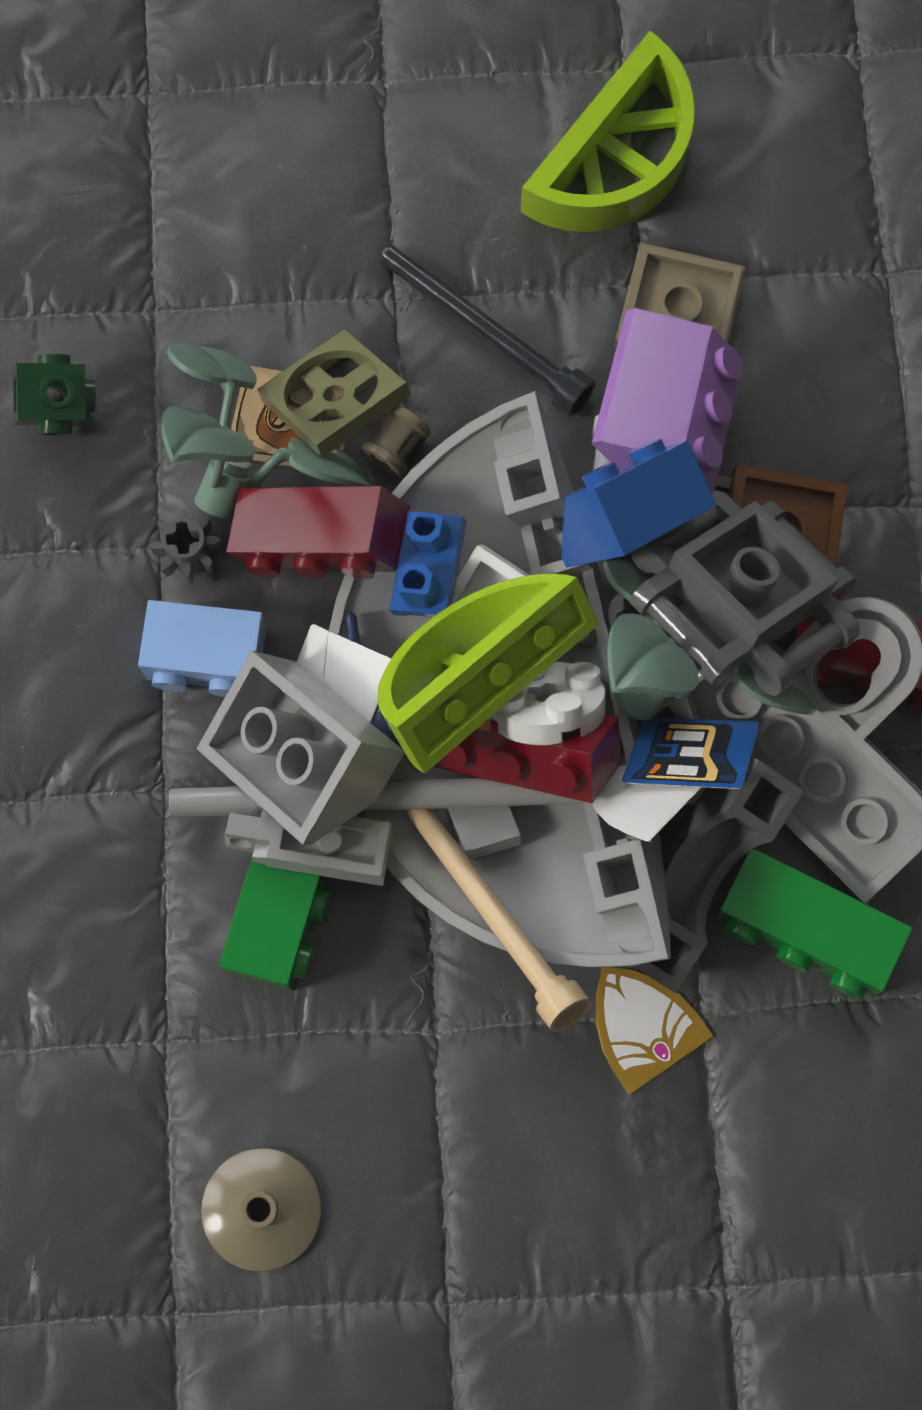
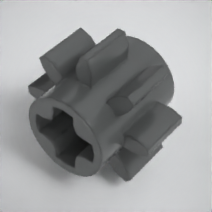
[150,509,223,584]

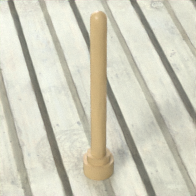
[408,809,591,1032]

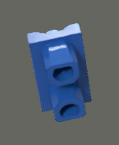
[389,511,467,618]

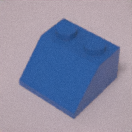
[561,438,717,568]

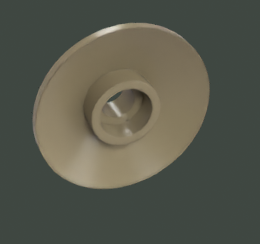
[201,1148,321,1271]

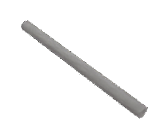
[169,778,581,818]

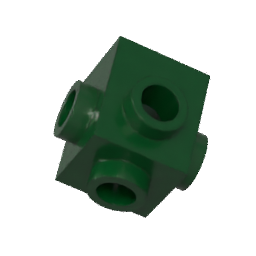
[12,354,96,436]

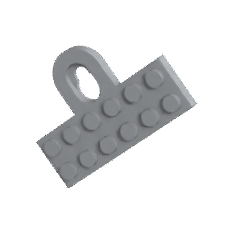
[669,597,922,904]

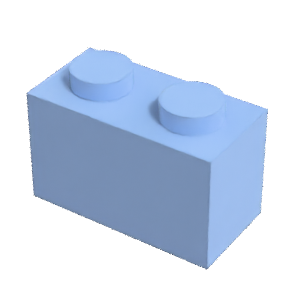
[138,600,267,697]

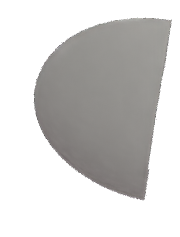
[324,391,670,967]

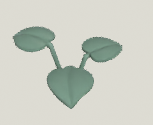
[161,342,374,519]
[602,553,817,721]

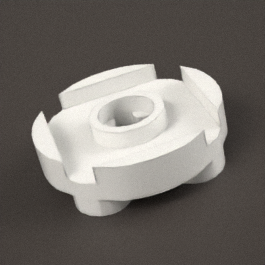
[488,661,606,745]

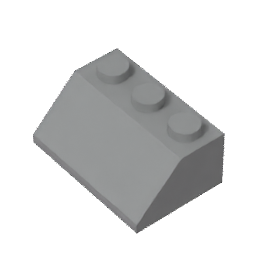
[196,650,405,845]

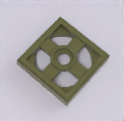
[257,329,411,458]

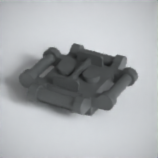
[630,491,860,696]

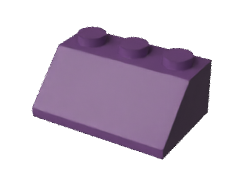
[592,308,743,493]

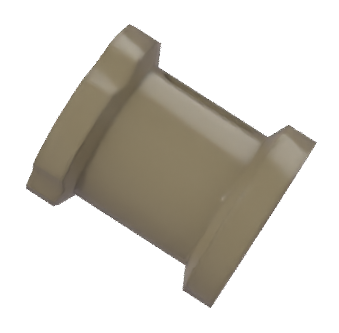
[360,405,431,478]

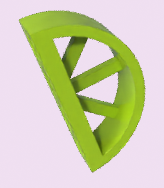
[521,31,695,232]
[378,574,600,774]

